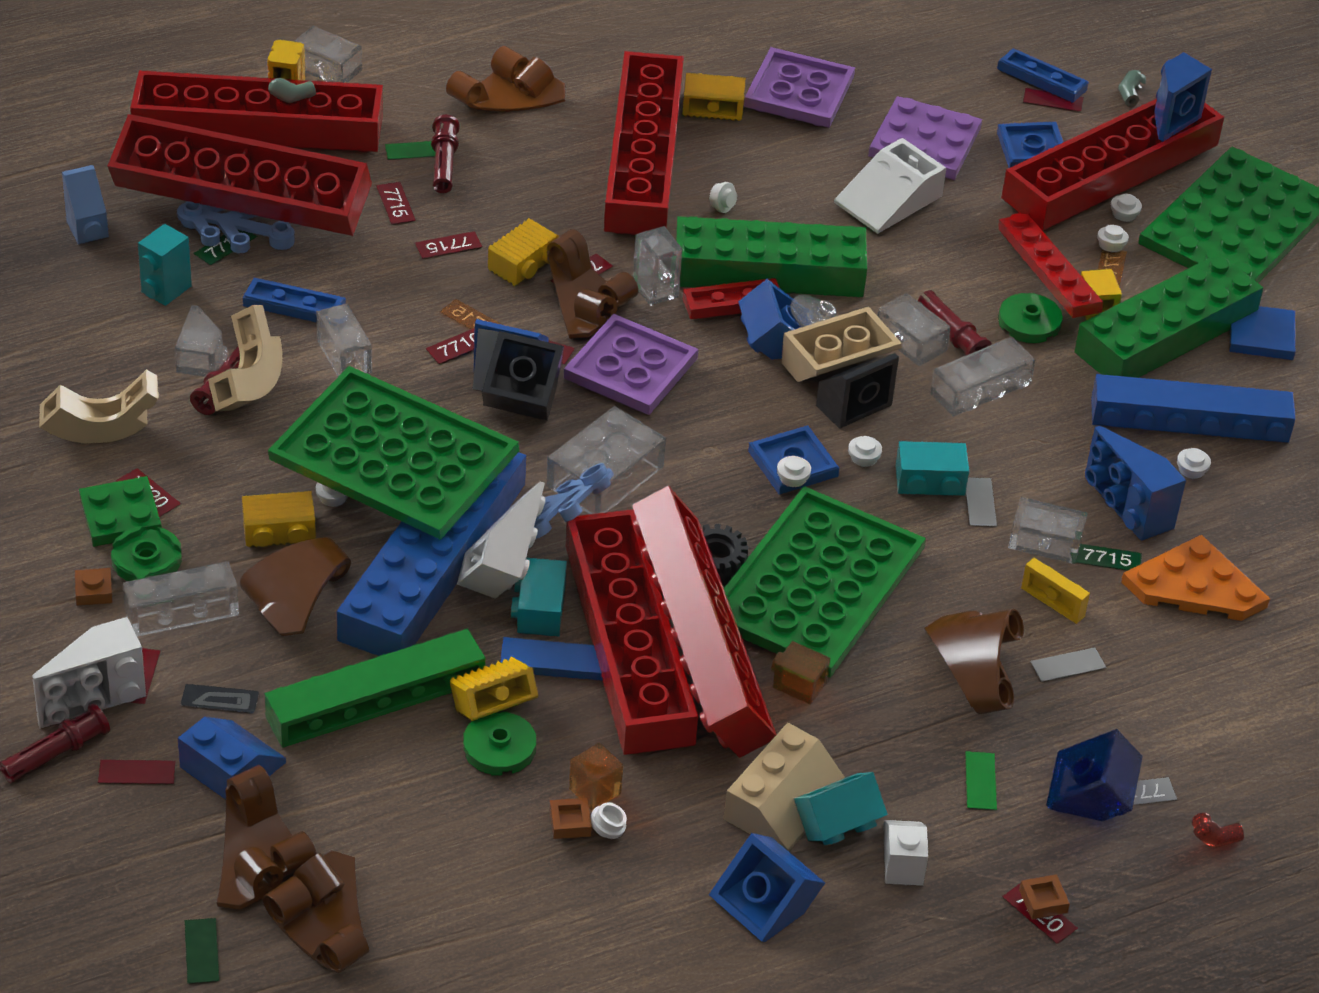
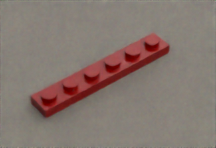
[999,213,1103,318]

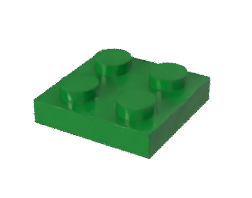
[79,476,162,547]

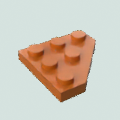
[1121,535,1270,621]

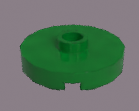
[998,293,1063,343]
[111,526,182,585]
[463,712,536,775]

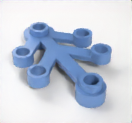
[177,201,295,253]
[534,463,614,539]

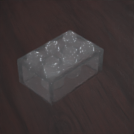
[546,406,666,514]

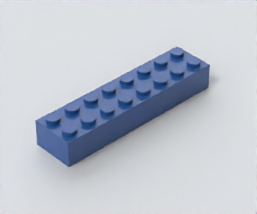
[337,452,526,656]

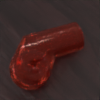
[1191,812,1244,848]

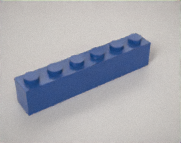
[1091,374,1295,443]

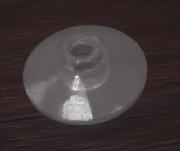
[790,295,839,327]

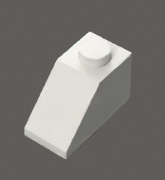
[883,820,928,886]

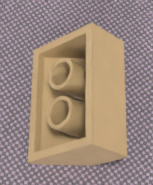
[782,306,902,382]
[724,723,845,851]

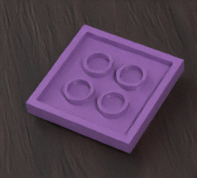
[744,47,855,128]
[868,96,982,180]
[563,314,698,415]

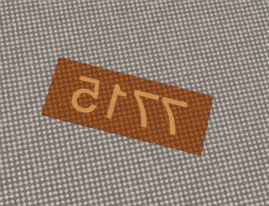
[1098,249,1127,287]
[440,299,502,329]

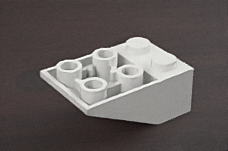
[834,138,946,234]
[457,481,545,599]
[32,617,146,729]

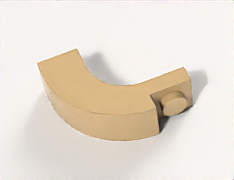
[208,305,282,411]
[39,369,159,443]

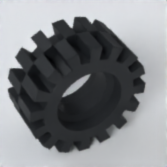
[703,524,748,587]

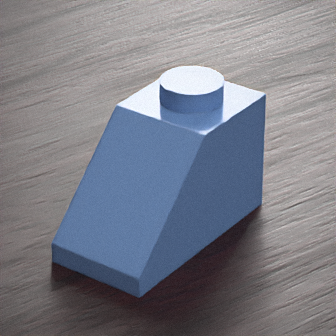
[62,165,109,244]

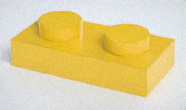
[1021,558,1090,624]

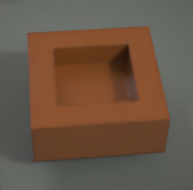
[75,568,113,606]
[549,798,592,839]
[1019,874,1070,920]

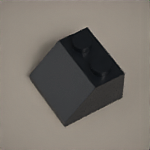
[482,331,564,421]
[816,353,899,429]

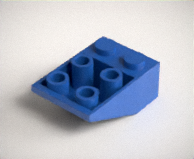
[1085,426,1186,541]

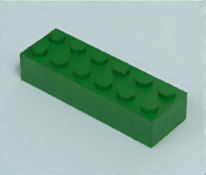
[674,216,867,297]
[1074,253,1264,378]

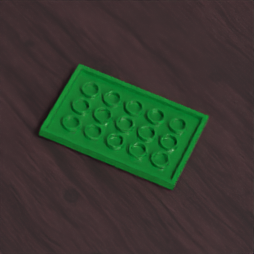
[1138,146,1319,283]
[268,366,519,540]
[724,486,926,678]

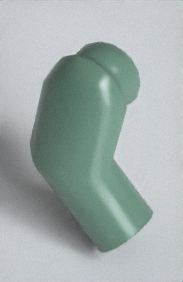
[1118,70,1146,107]
[268,78,316,103]

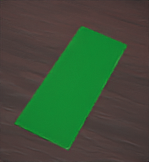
[385,141,435,159]
[965,751,997,810]

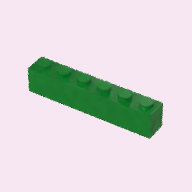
[264,628,486,748]

